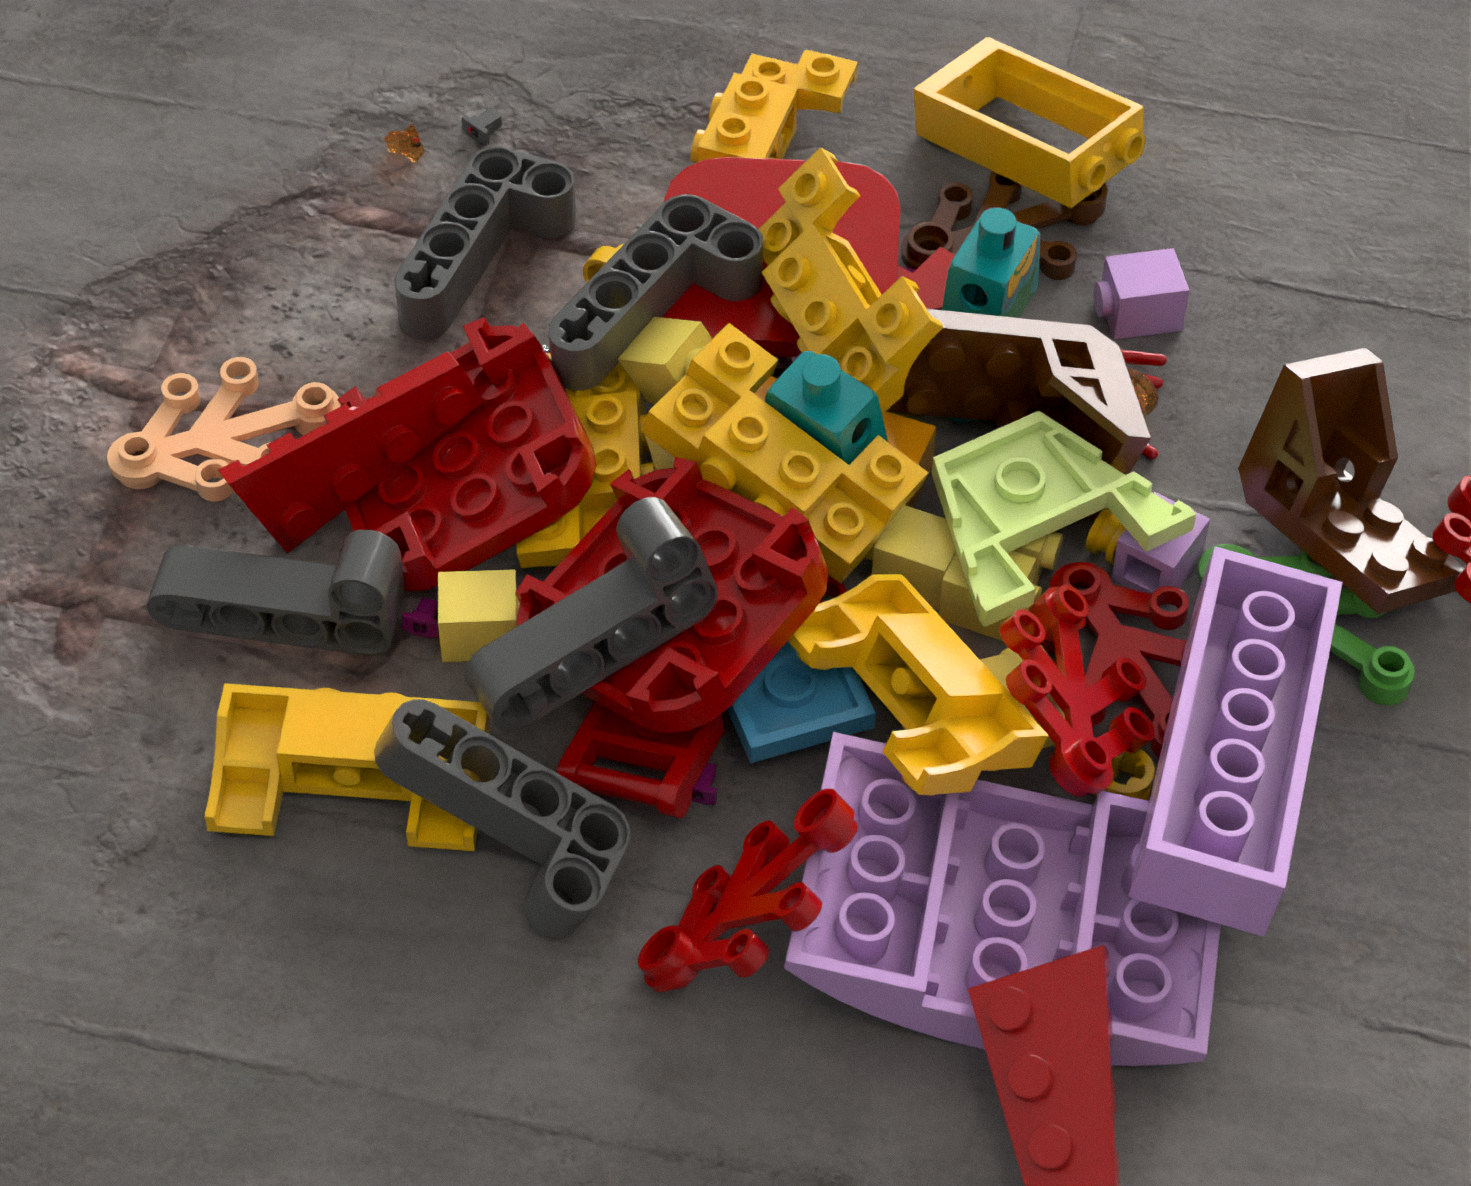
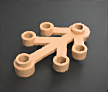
[107,357,340,501]

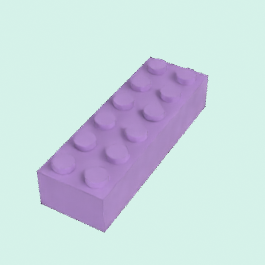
[1128,546,1343,937]

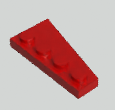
[218,351,485,554]
[968,945,1120,1186]

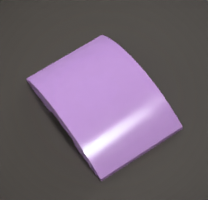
[784,732,1221,1066]

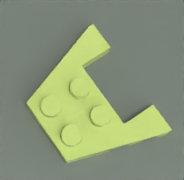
[932,411,1196,627]

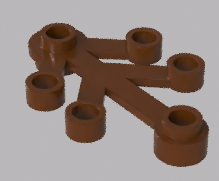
[901,171,1108,280]

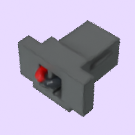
[461,108,502,145]

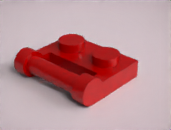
[556,702,725,819]

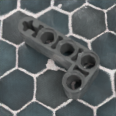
[394,146,576,340]
[548,194,763,391]
[464,497,718,731]
[146,530,405,656]
[374,699,631,938]

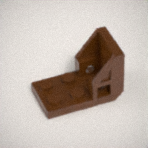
[886,309,1151,519]
[1238,348,1464,614]

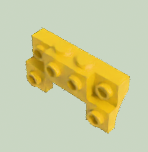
[690,49,858,163]
[759,147,944,414]
[642,323,929,584]
[517,353,655,568]
[788,574,1049,796]
[204,683,491,851]

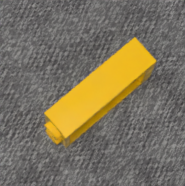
[913,37,1146,208]

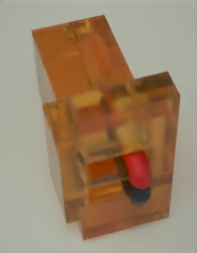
[384,124,425,162]

